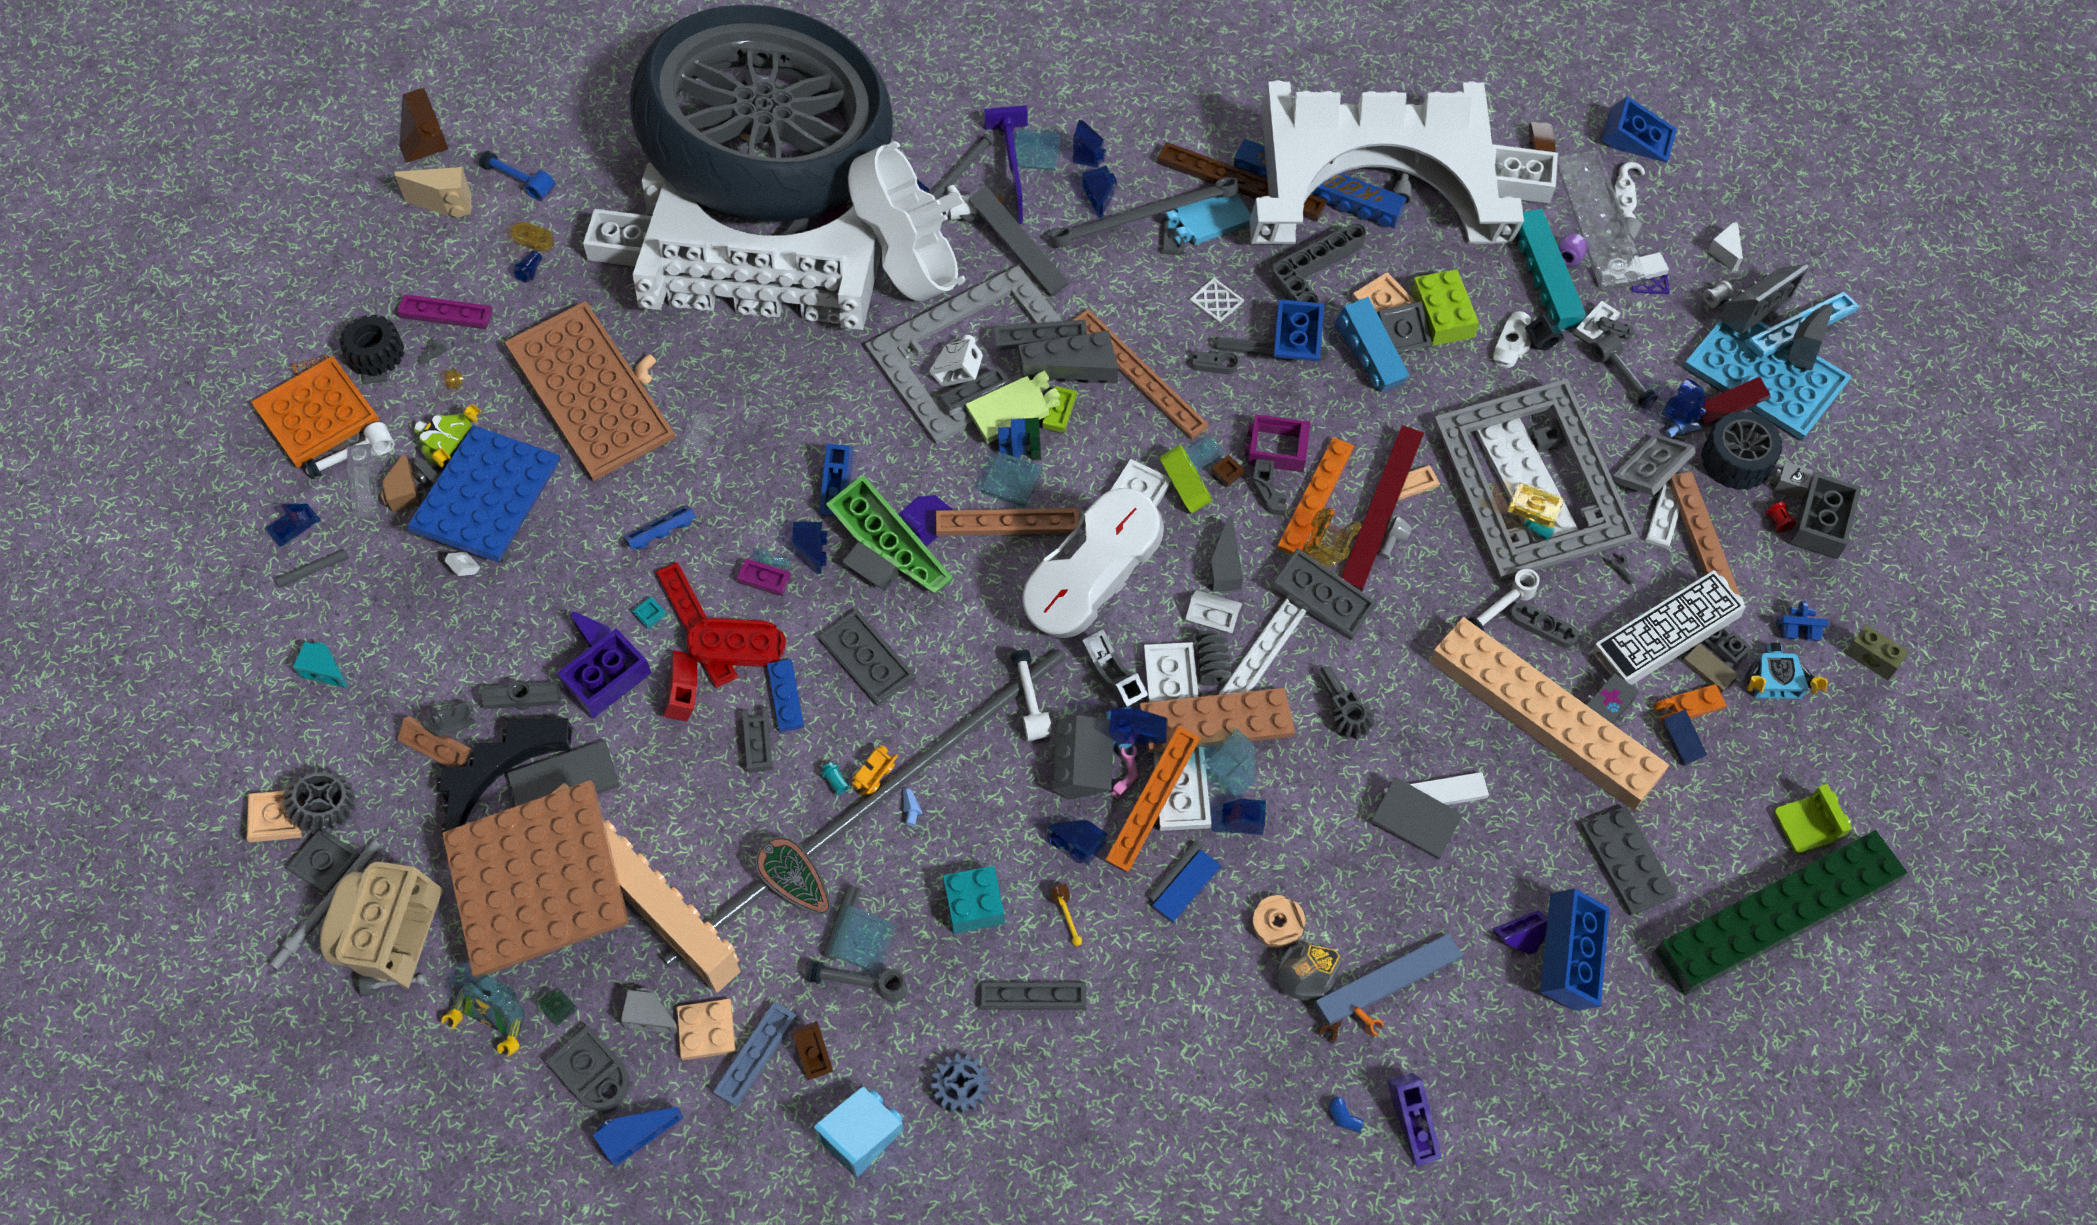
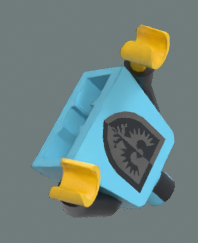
[1745,642,1828,699]

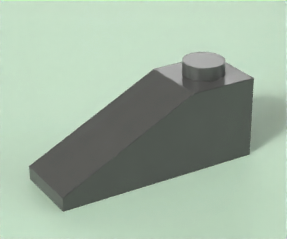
[1206,516,1243,592]

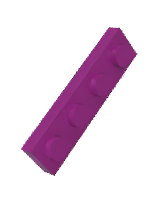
[397,294,493,329]

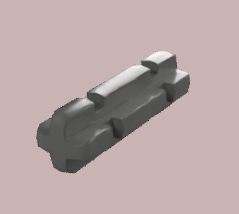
[1596,317,1635,339]

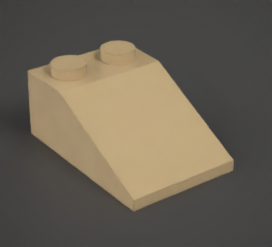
[395,167,472,217]

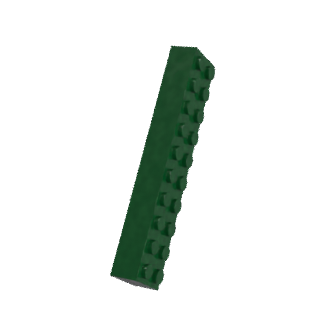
[1655,830,1908,996]

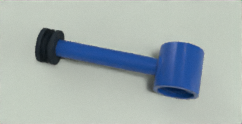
[479,151,556,201]

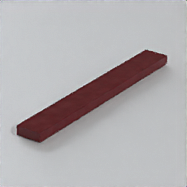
[1341,425,1424,592]

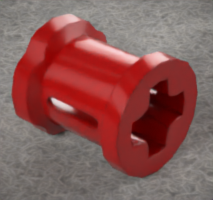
[1765,502,1797,533]

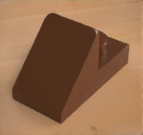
[791,1021,833,1080]

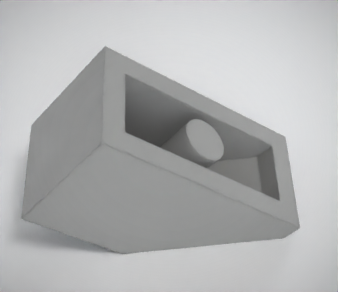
[621,988,679,1035]

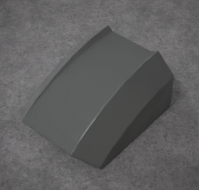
[1787,304,1833,370]

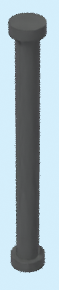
[931,134,994,200]

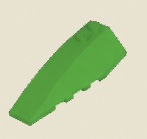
[826,475,953,594]

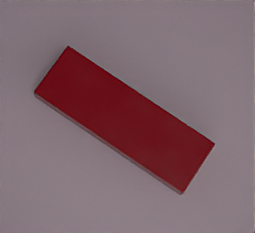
[1694,376,1771,427]

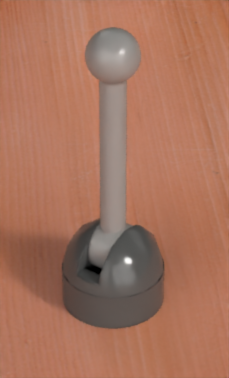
[359,974,427,997]

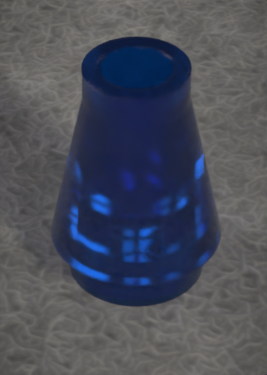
[513,250,543,283]

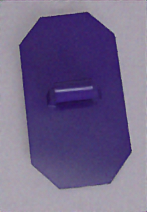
[898,495,952,547]

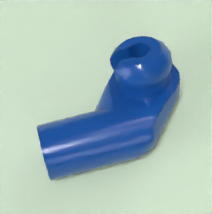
[1329,1097,1364,1133]

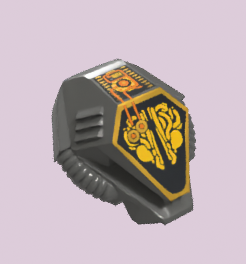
[1276,944,1342,1000]

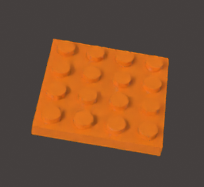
[251,356,380,468]

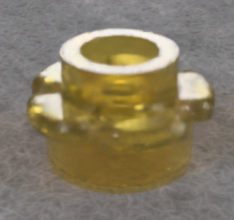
[445,368,463,390]

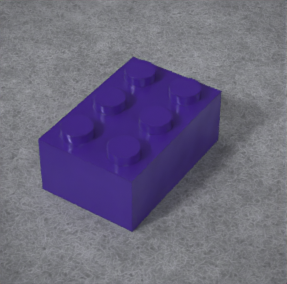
[557,628,651,719]

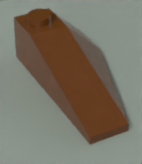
[400,87,448,163]

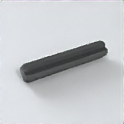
[823,885,861,960]

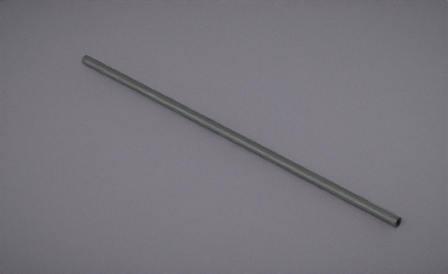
[662,649,1065,968]

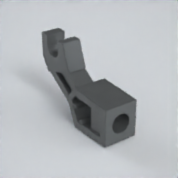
[1530,420,1565,452]
[1252,459,1287,516]

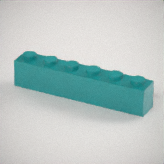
[1516,209,1586,330]

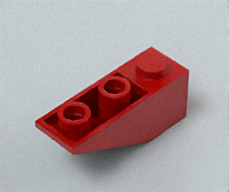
[663,650,697,722]

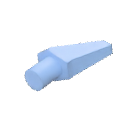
[1665,421,1702,438]
[903,788,922,826]

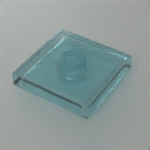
[981,452,1042,508]
[830,906,897,974]

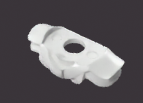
[1493,312,1532,368]

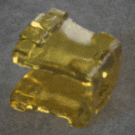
[1303,507,1362,566]

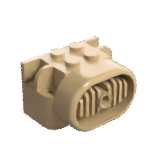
[320,862,443,989]

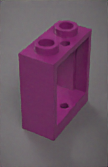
[1244,414,1311,472]

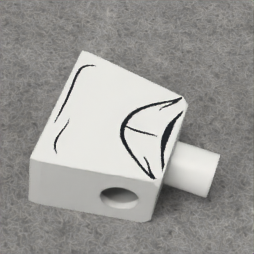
[929,335,983,386]

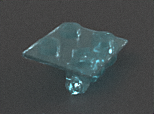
[1016,128,1061,170]

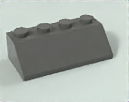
[1719,264,1809,335]

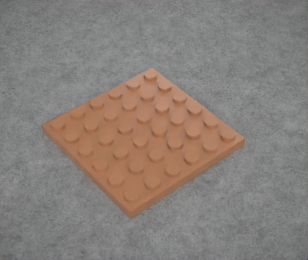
[442,780,630,979]

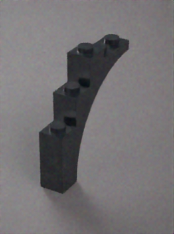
[436,718,572,838]

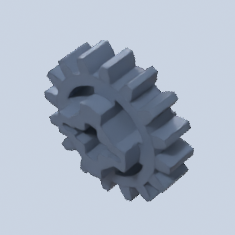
[931,1053,990,1115]

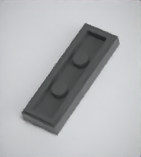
[939,367,1010,416]

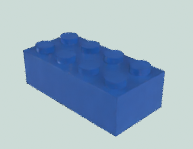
[1540,888,1610,1011]

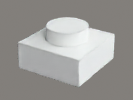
[444,552,480,576]

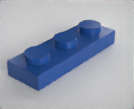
[623,505,696,550]
[768,659,804,732]

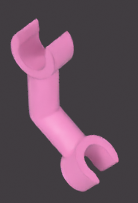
[1111,745,1139,800]

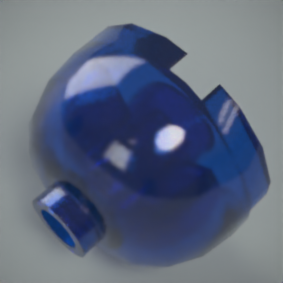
[1661,378,1707,425]

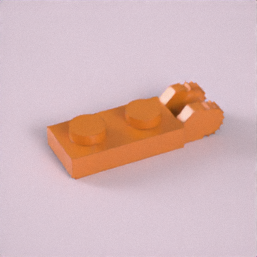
[1653,684,1727,725]

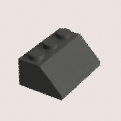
[1052,715,1115,800]

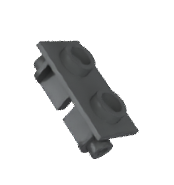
[421,701,476,738]

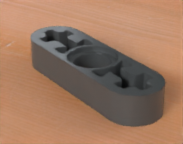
[1510,603,1579,648]

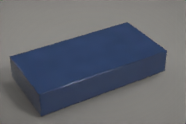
[1661,709,1707,765]

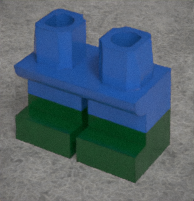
[998,417,1041,461]

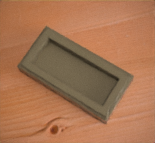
[1683,643,1738,693]

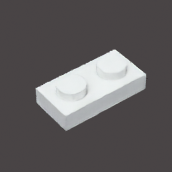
[1574,301,1620,344]

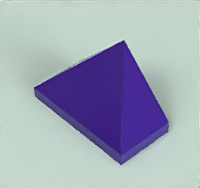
[570,611,611,647]
[1492,910,1548,955]

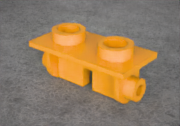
[851,745,898,795]

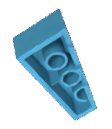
[1334,297,1410,393]

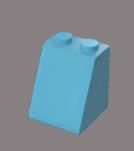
[814,1086,904,1178]

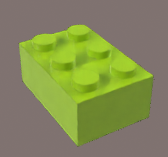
[1411,269,1479,346]

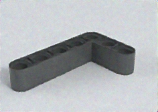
[1271,223,1366,303]

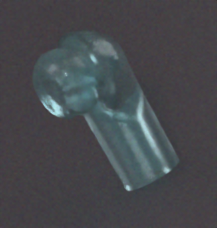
[755,549,790,569]

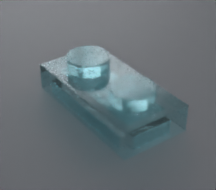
[1185,435,1225,471]

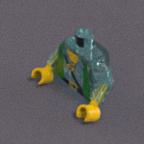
[441,976,525,1057]

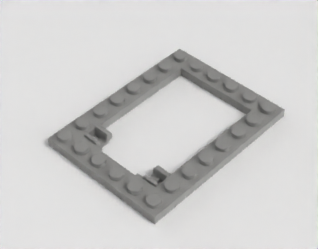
[865,265,1062,444]
[1434,379,1638,580]

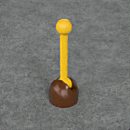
[1048,884,1082,946]

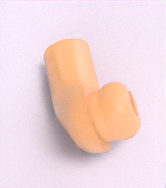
[635,354,656,386]

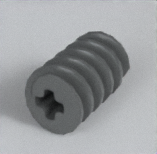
[1196,630,1231,686]

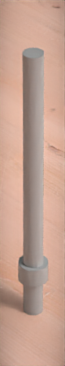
[269,840,381,970]

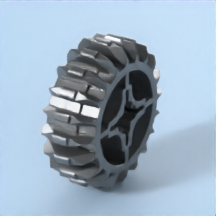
[283,768,355,834]

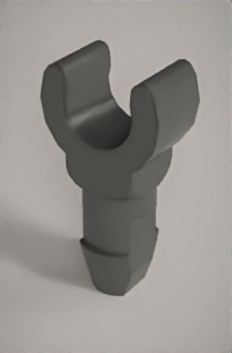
[418,338,448,365]
[1609,554,1635,585]

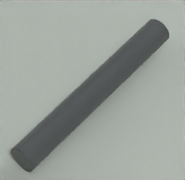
[275,549,348,587]
[1147,841,1203,903]

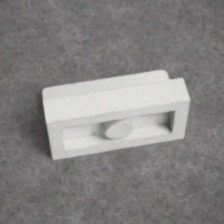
[1186,590,1242,633]

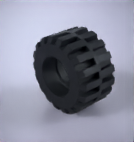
[339,315,404,376]

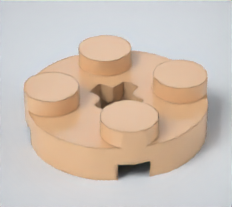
[1252,895,1305,948]

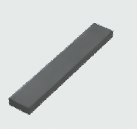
[968,186,1068,297]

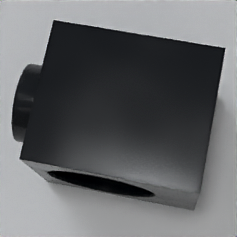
[1525,315,1564,351]

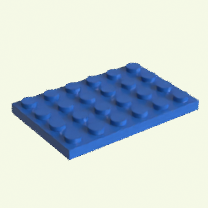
[408,425,560,563]

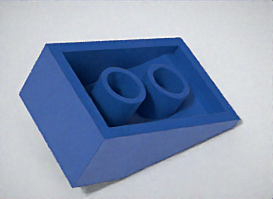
[1601,96,1677,163]
[1274,299,1324,362]

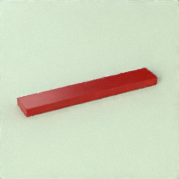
[656,562,738,688]

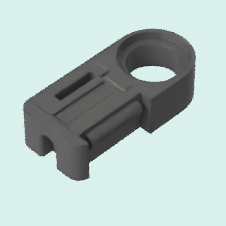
[1192,348,1239,374]

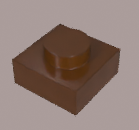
[1211,455,1245,487]

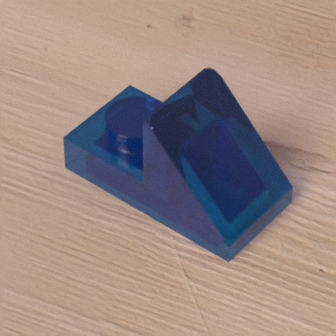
[265,504,321,547]

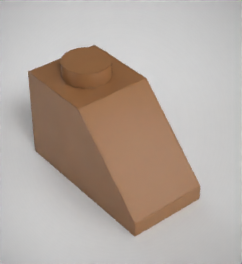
[381,455,420,512]

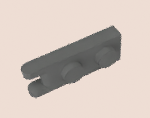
[742,706,773,773]

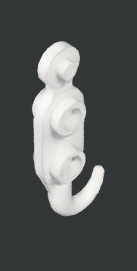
[1614,162,1645,220]

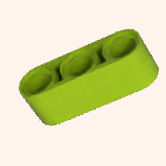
[1160,444,1213,514]

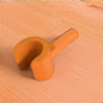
[1353,1006,1384,1037]

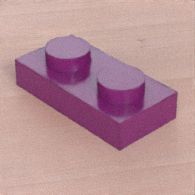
[737,558,791,596]

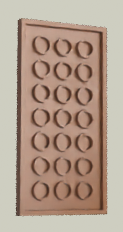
[505,301,676,482]

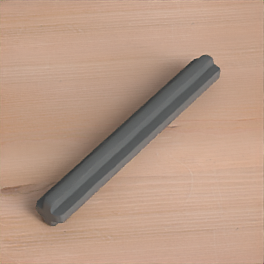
[1215,337,1328,361]

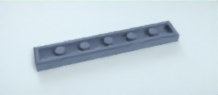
[1315,934,1463,1027]

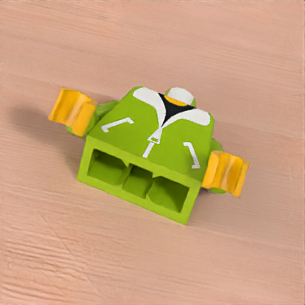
[414,404,482,467]

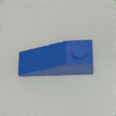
[819,443,854,516]
[593,1107,684,1167]

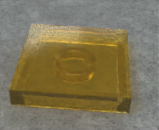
[1507,482,1565,528]

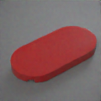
[687,618,786,667]

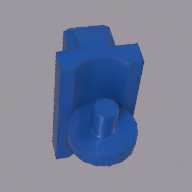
[1776,601,1828,642]

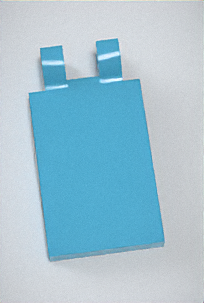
[1164,194,1251,246]

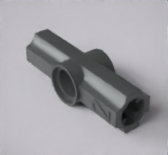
[482,680,561,710]

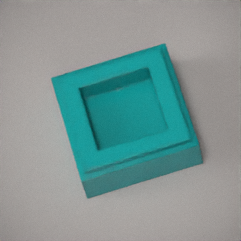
[632,597,667,629]

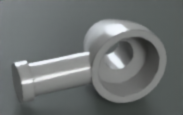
[1378,516,1412,559]

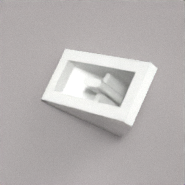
[1708,223,1743,271]

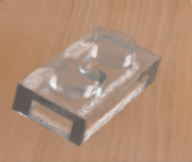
[679,410,716,457]

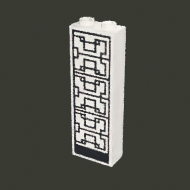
[1592,570,1746,685]

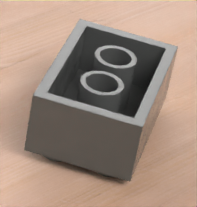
[1791,472,1862,559]

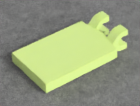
[966,371,1060,444]

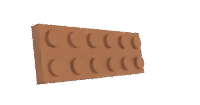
[1139,688,1296,753]

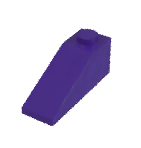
[1387,1073,1442,1166]

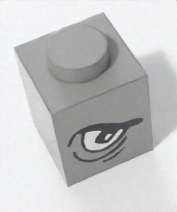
[1772,461,1813,500]

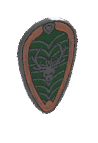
[755,837,830,914]

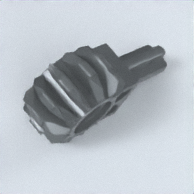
[1318,666,1374,739]

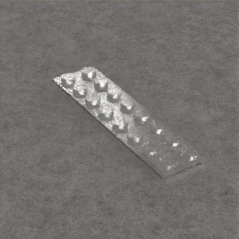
[1557,150,1646,291]

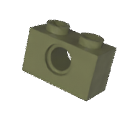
[1845,624,1910,680]

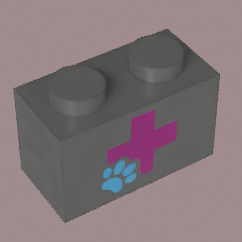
[1583,673,1639,724]

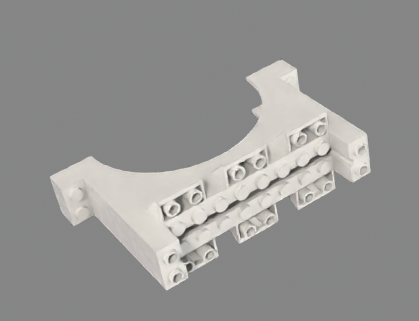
[1249,80,1524,244]
[633,163,882,330]

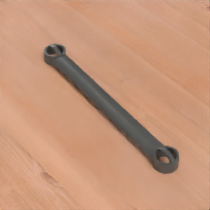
[1050,177,1239,248]

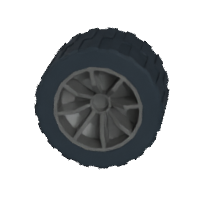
[1701,411,1783,490]

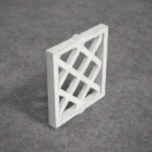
[1190,278,1244,323]

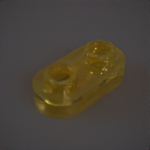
[511,222,555,252]

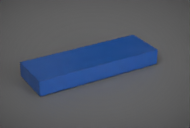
[1152,850,1221,924]

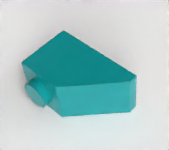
[293,642,347,688]

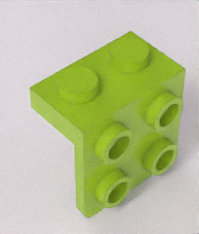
[1774,784,1852,854]

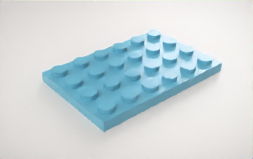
[1683,320,1852,441]

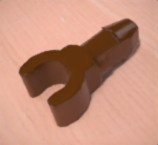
[1319,1019,1343,1044]

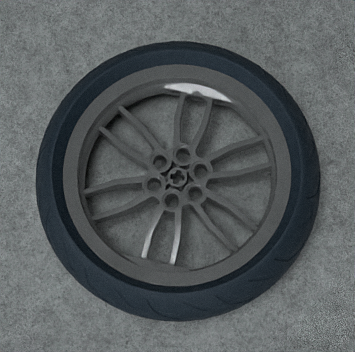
[630,5,893,221]

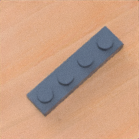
[713,1002,797,1108]

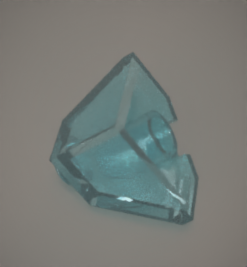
[1201,728,1255,799]

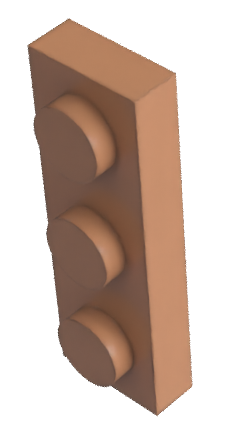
[398,716,471,767]

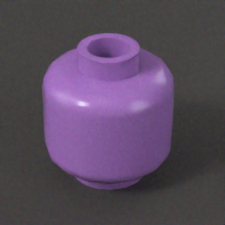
[1558,233,1588,267]

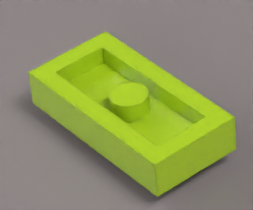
[1043,386,1077,433]

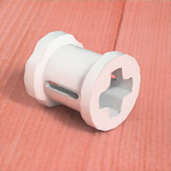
[1703,281,1734,308]

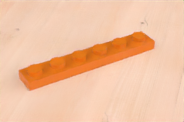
[1277,437,1355,555]
[1106,725,1201,873]

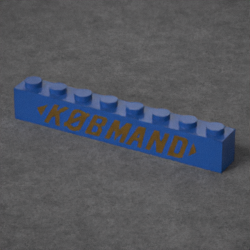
[1233,139,1407,228]

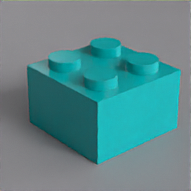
[943,866,1005,934]

